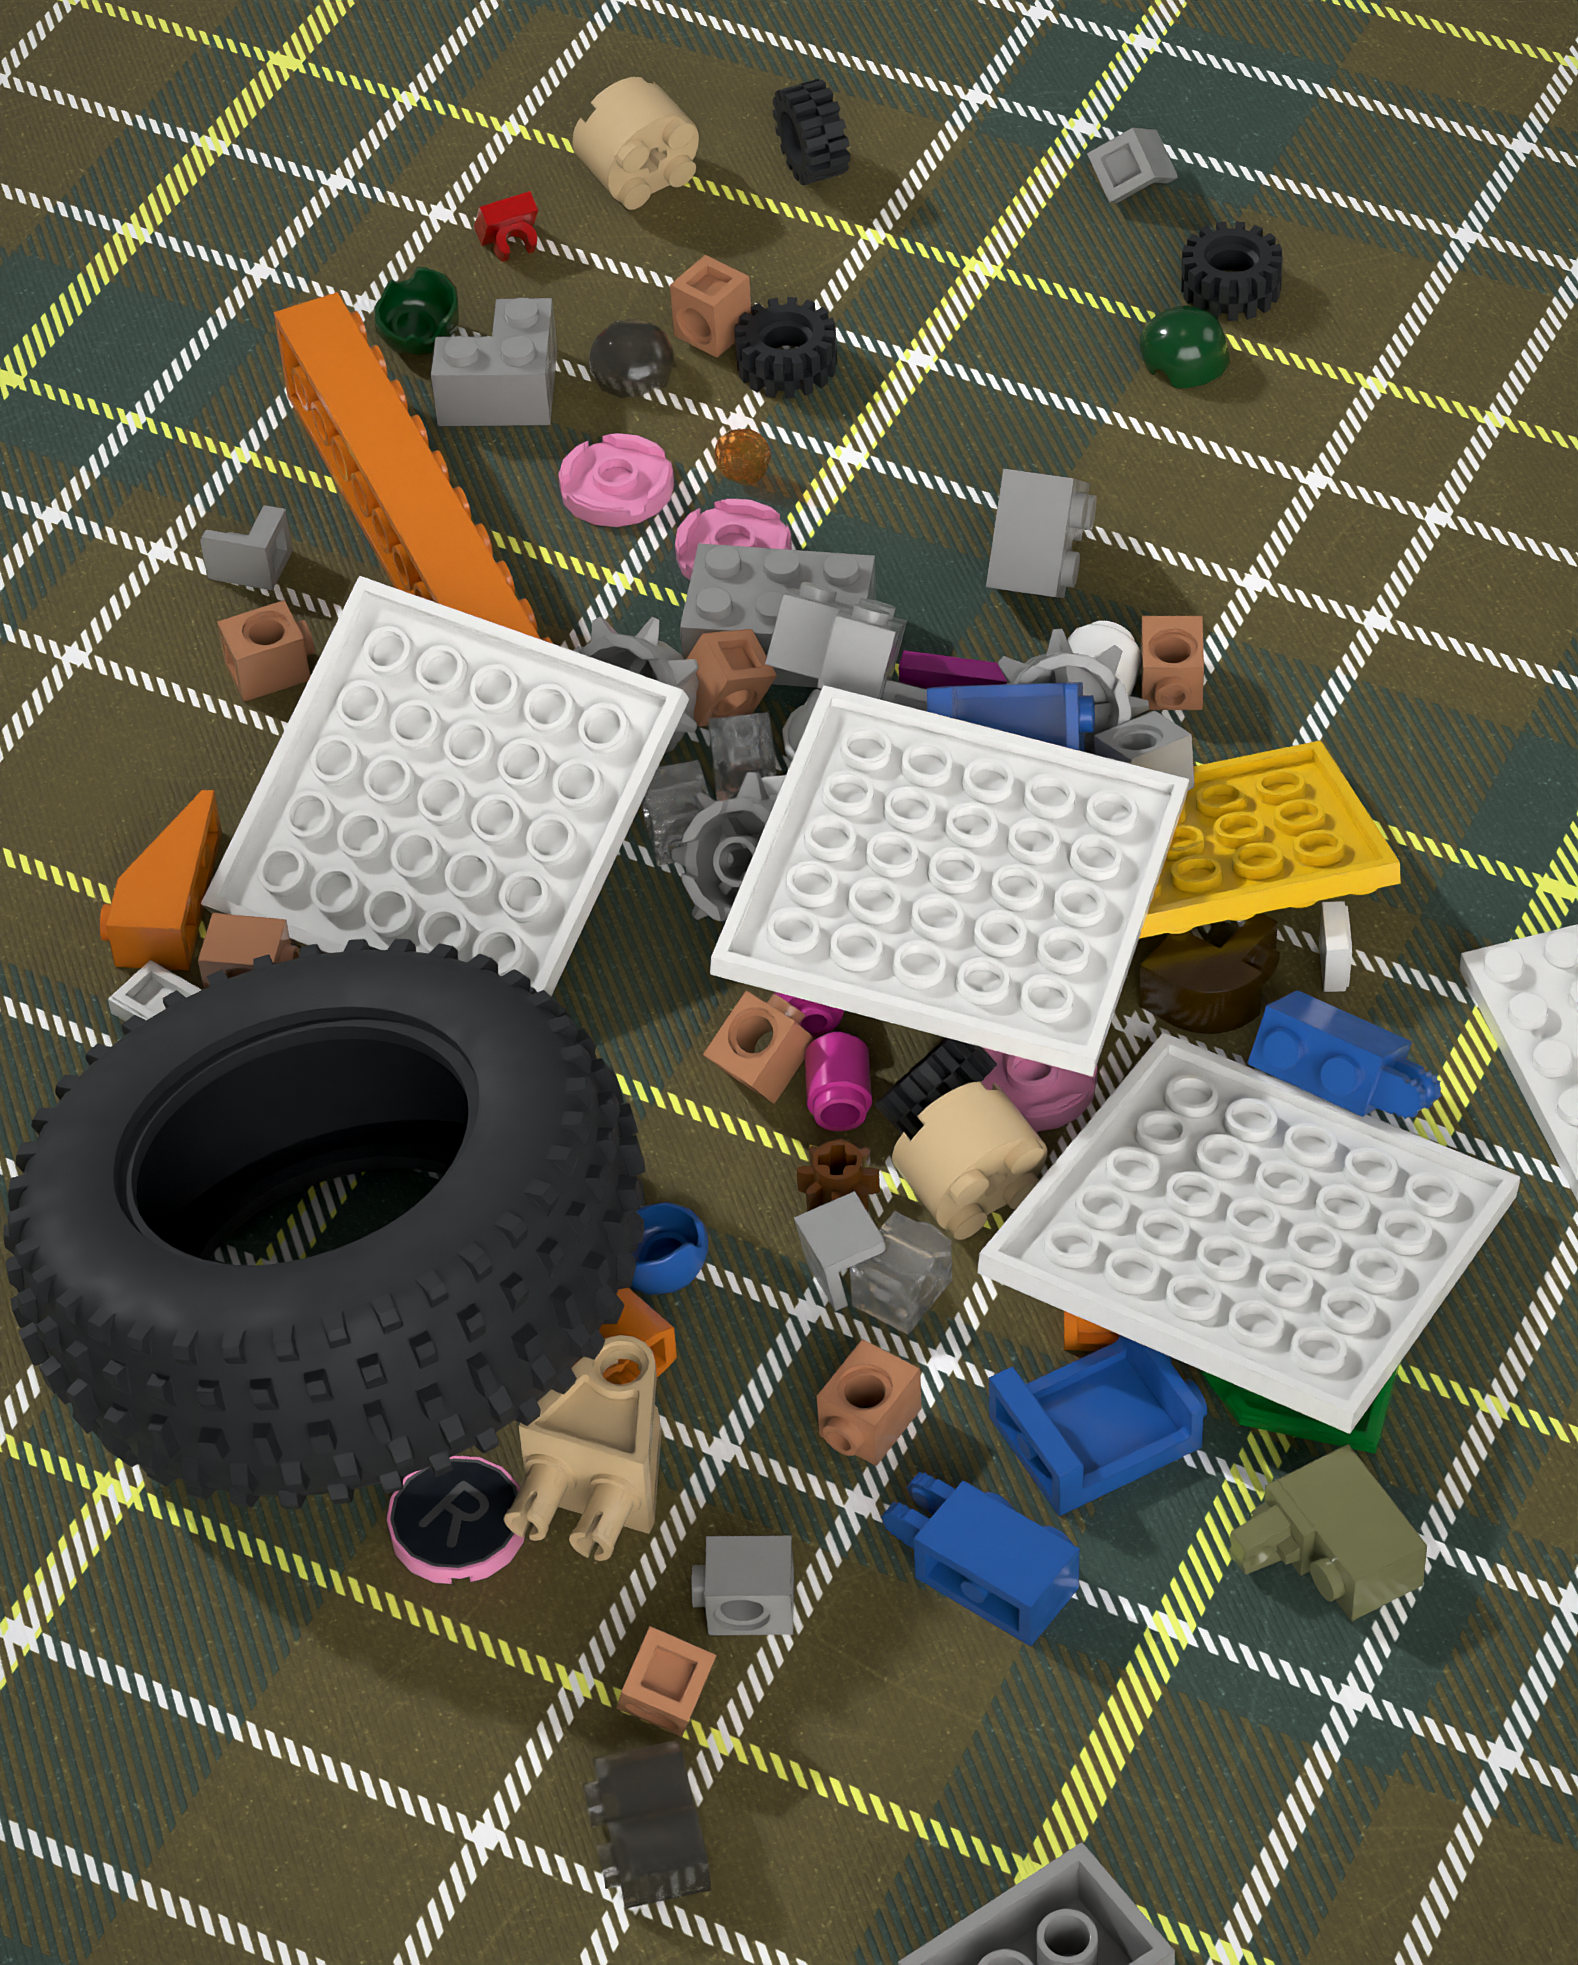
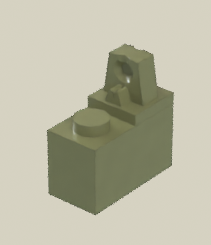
[1229,1444,1427,1622]

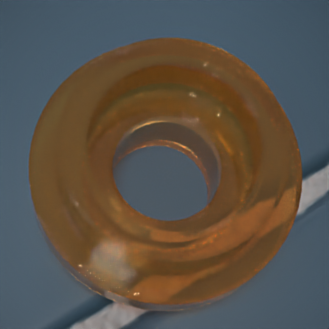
[715,429,771,486]

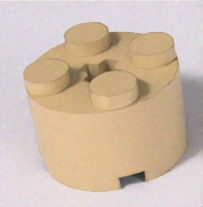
[572,77,699,210]
[892,1082,1047,1240]

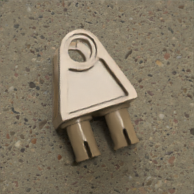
[504,1335,661,1561]

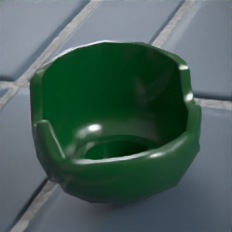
[374,267,459,355]
[1140,305,1230,389]

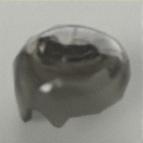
[589,318,677,399]

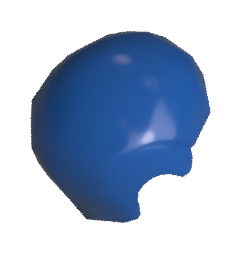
[629,1202,709,1295]

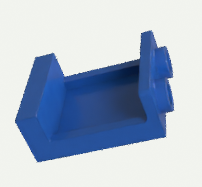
[927,682,1095,752]
[989,1335,1207,1516]

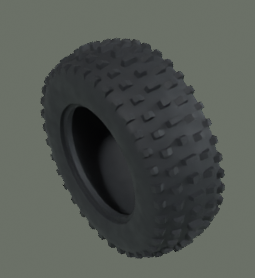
[3,939,645,1509]

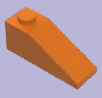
[100,790,222,971]

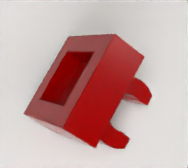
[474,191,538,262]

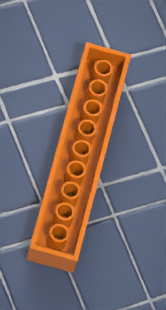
[274,292,553,644]

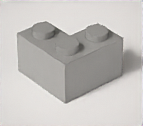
[431,297,557,426]
[986,469,1097,598]
[765,582,907,699]

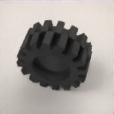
[773,78,850,186]
[1181,221,1283,321]
[735,297,837,399]
[875,1038,997,1140]

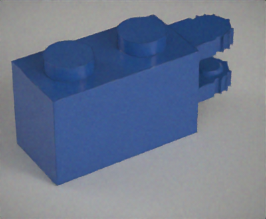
[1247,990,1442,1119]
[880,1472,1080,1647]

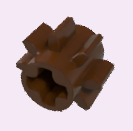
[797,1138,880,1212]

